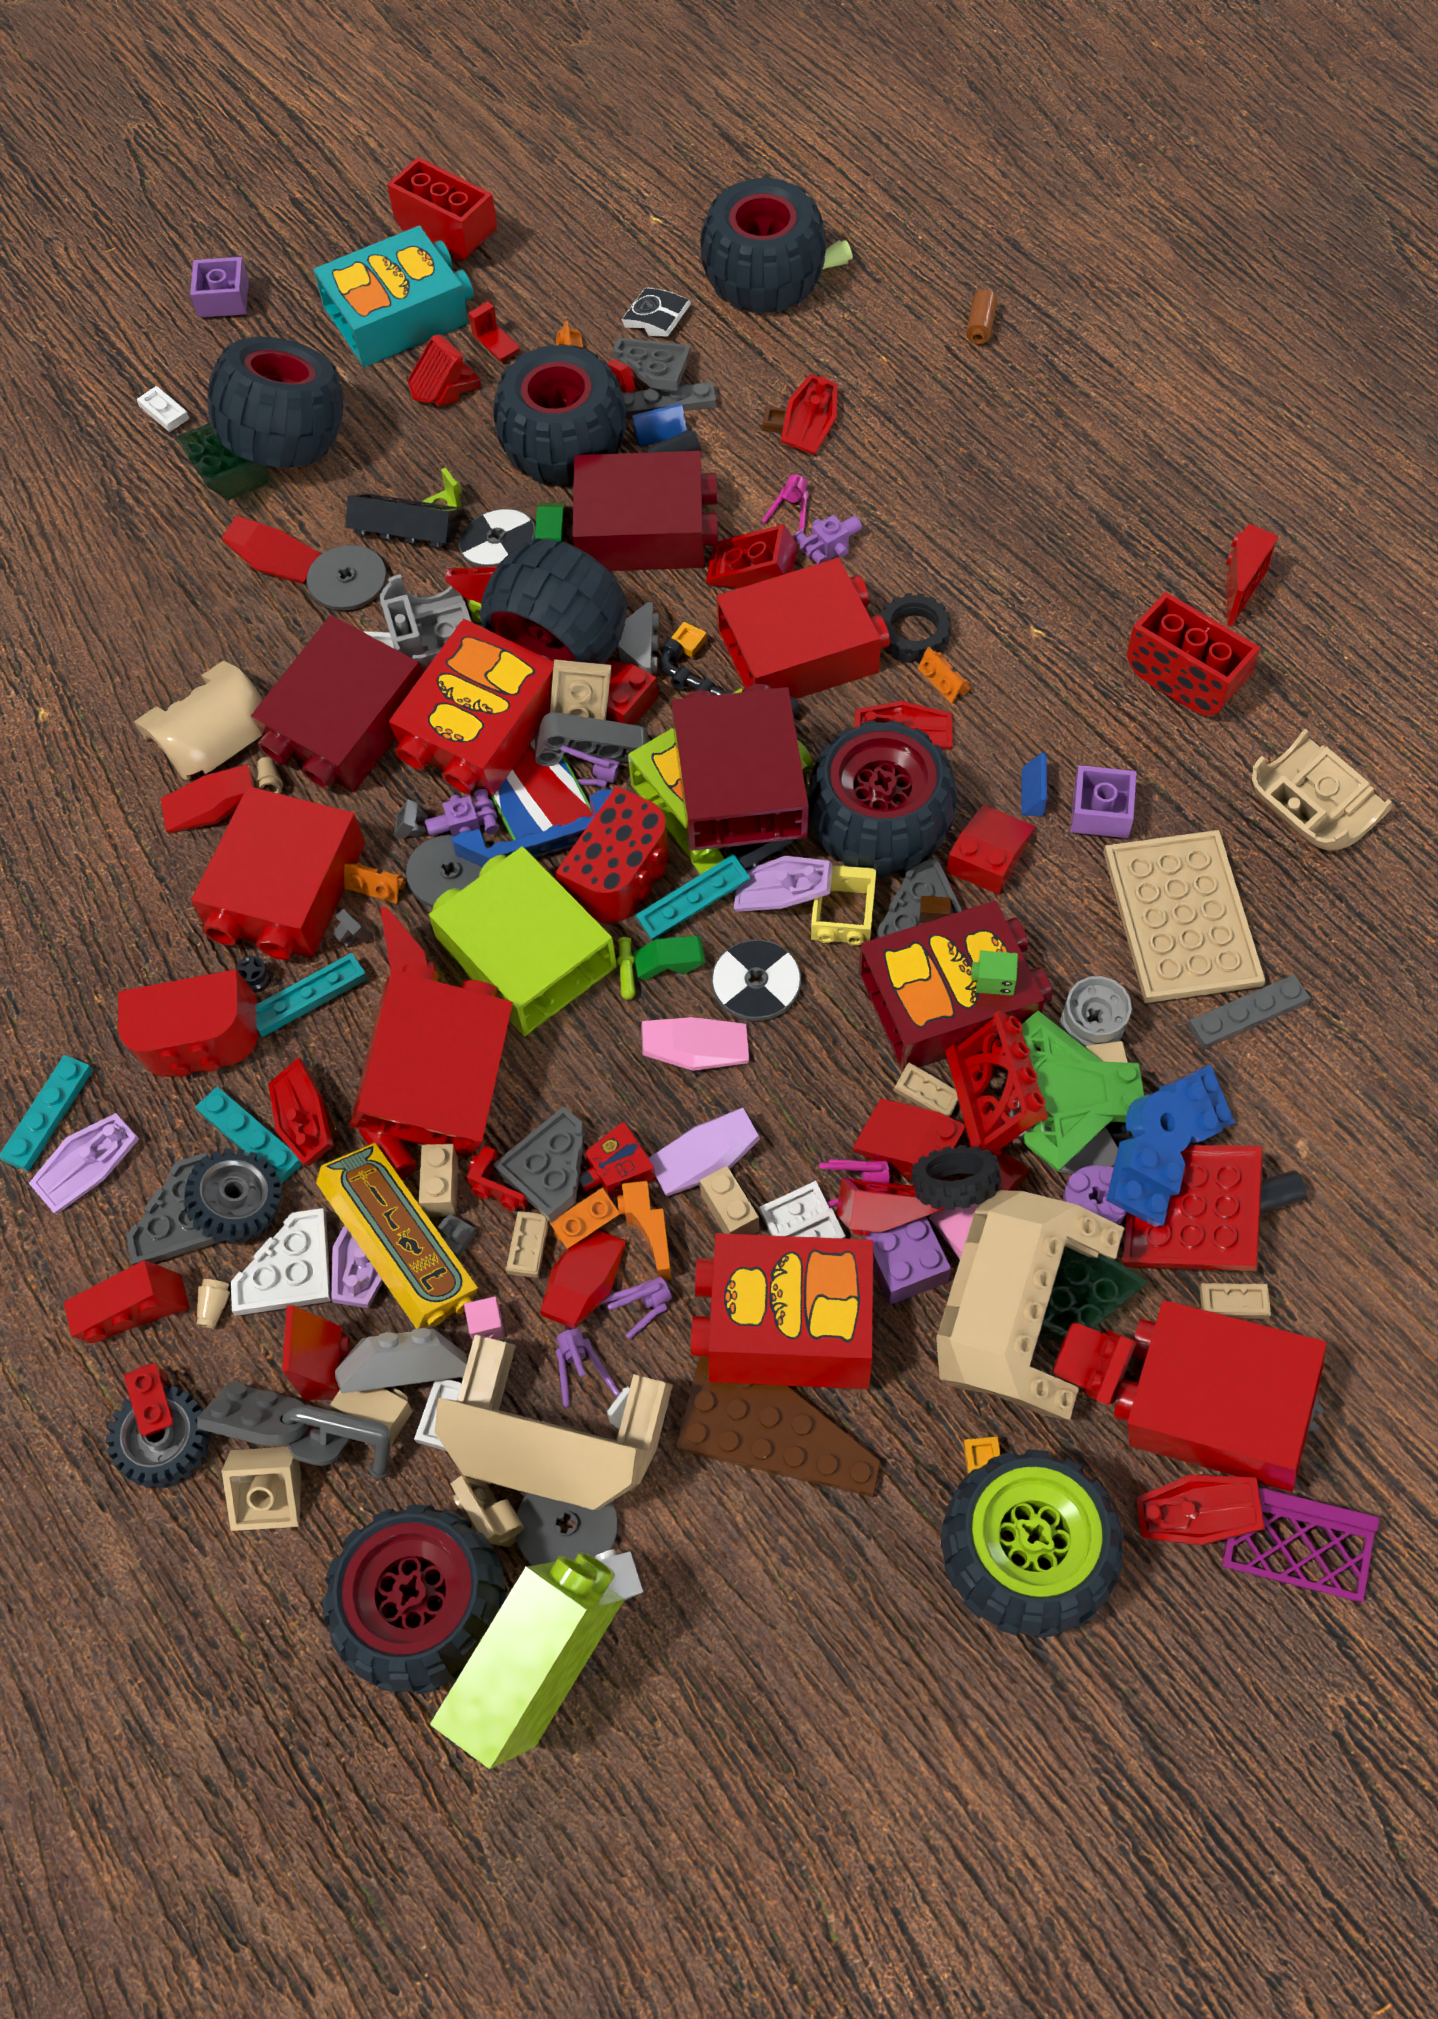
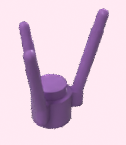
[561,746,620,788]
[600,1276,672,1339]
[555,1329,620,1408]

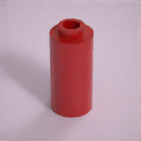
[359,1129,417,1180]

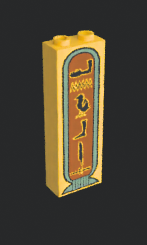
[316,1143,478,1329]

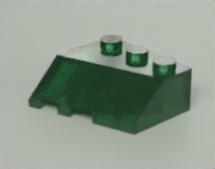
[176,422,268,500]
[1038,1246,1149,1343]

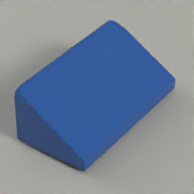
[632,403,687,447]
[1021,753,1047,816]

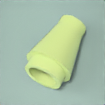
[822,240,853,270]

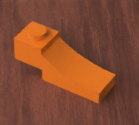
[617,1181,672,1281]

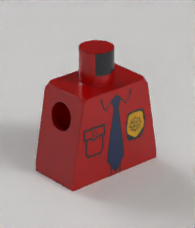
[578,1122,656,1197]

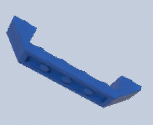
[451,789,613,867]

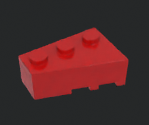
[63,1260,190,1343]

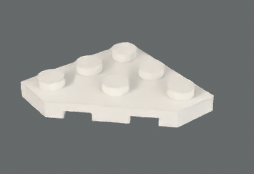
[231,1208,331,1316]

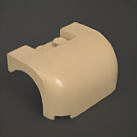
[134,661,263,780]
[1252,729,1392,851]

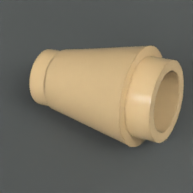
[255,757,283,794]
[196,1279,230,1328]

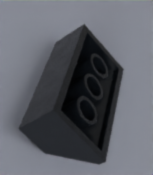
[345,493,464,547]

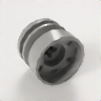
[1060,976,1132,1047]

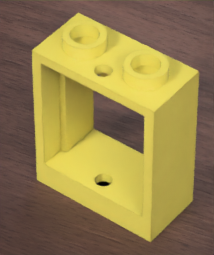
[811,865,876,945]

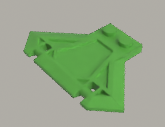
[1019,1011,1144,1172]

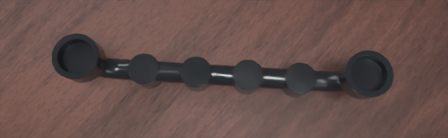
[660,638,801,718]

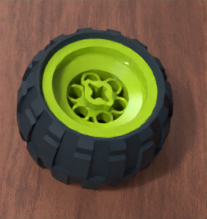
[941,1449,1124,1638]

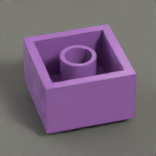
[190,257,249,317]
[1070,765,1136,838]
[864,1216,951,1305]

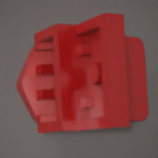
[408,334,481,406]
[1053,1322,1137,1405]

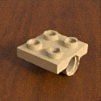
[450,1476,524,1547]

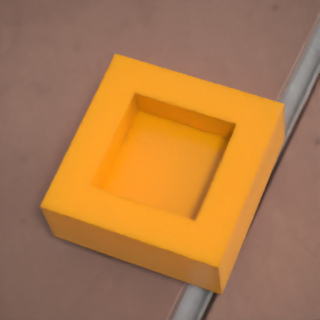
[671,622,707,658]
[963,1436,1000,1474]

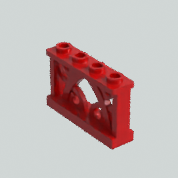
[945,1011,1048,1156]

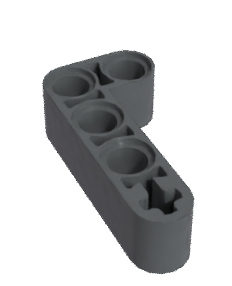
[534,712,649,766]

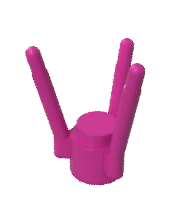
[762,474,809,531]
[819,1159,889,1208]

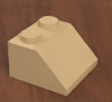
[222,1447,301,1531]

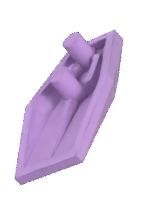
[734,856,833,912]
[649,1108,760,1196]
[29,1113,139,1215]
[332,1225,383,1308]

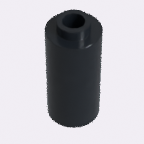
[644,429,701,453]
[1260,1170,1306,1215]

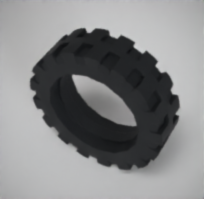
[880,593,951,663]
[912,1145,1001,1210]

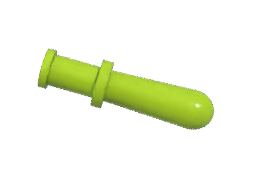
[617,937,636,1000]

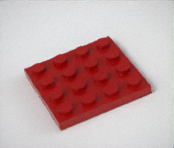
[1123,1145,1263,1271]

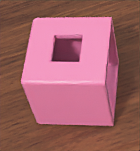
[464,1297,505,1341]

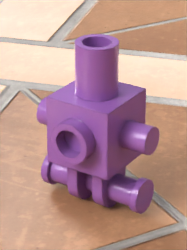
[793,515,862,564]
[425,789,499,836]

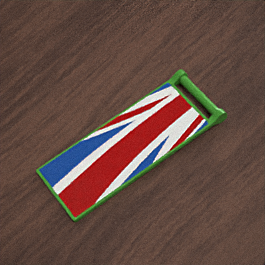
[490,739,593,840]

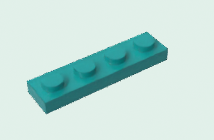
[636,854,750,942]
[256,953,368,1037]
[0,1055,93,1172]
[195,1087,302,1185]

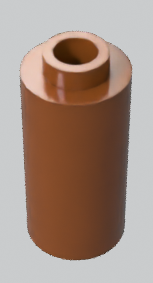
[966,289,998,344]

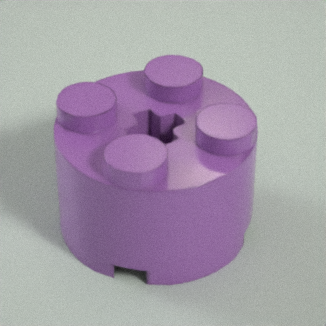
[1062,1165,1126,1225]

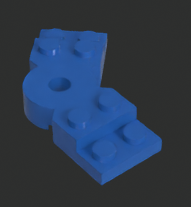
[1106,1065,1235,1227]

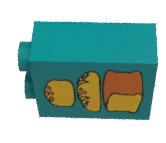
[313,225,474,368]

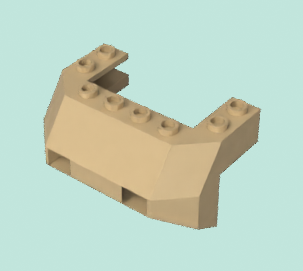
[936,1190,1124,1420]
[435,1335,673,1510]

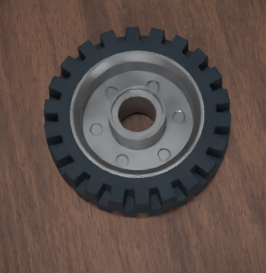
[184,1148,281,1244]
[106,1385,211,1489]

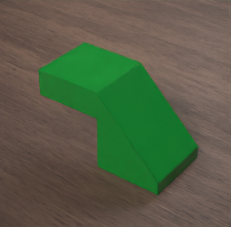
[535,502,567,542]
[634,935,705,981]

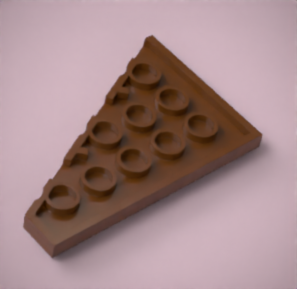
[676,1357,880,1497]

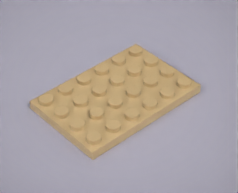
[1103,830,1265,1003]

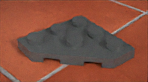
[613,337,691,392]
[876,858,962,938]
[493,1106,586,1223]
[126,1152,228,1265]

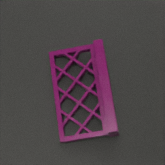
[1221,1487,1380,1603]

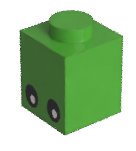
[971,950,1018,995]

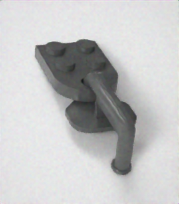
[197,1382,391,1479]

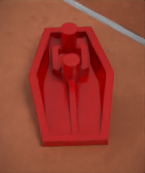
[780,374,838,455]
[222,515,321,584]
[854,701,953,749]
[161,764,255,834]
[268,1058,334,1166]
[540,1230,626,1329]
[1136,1475,1265,1545]

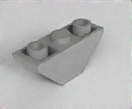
[618,602,659,675]

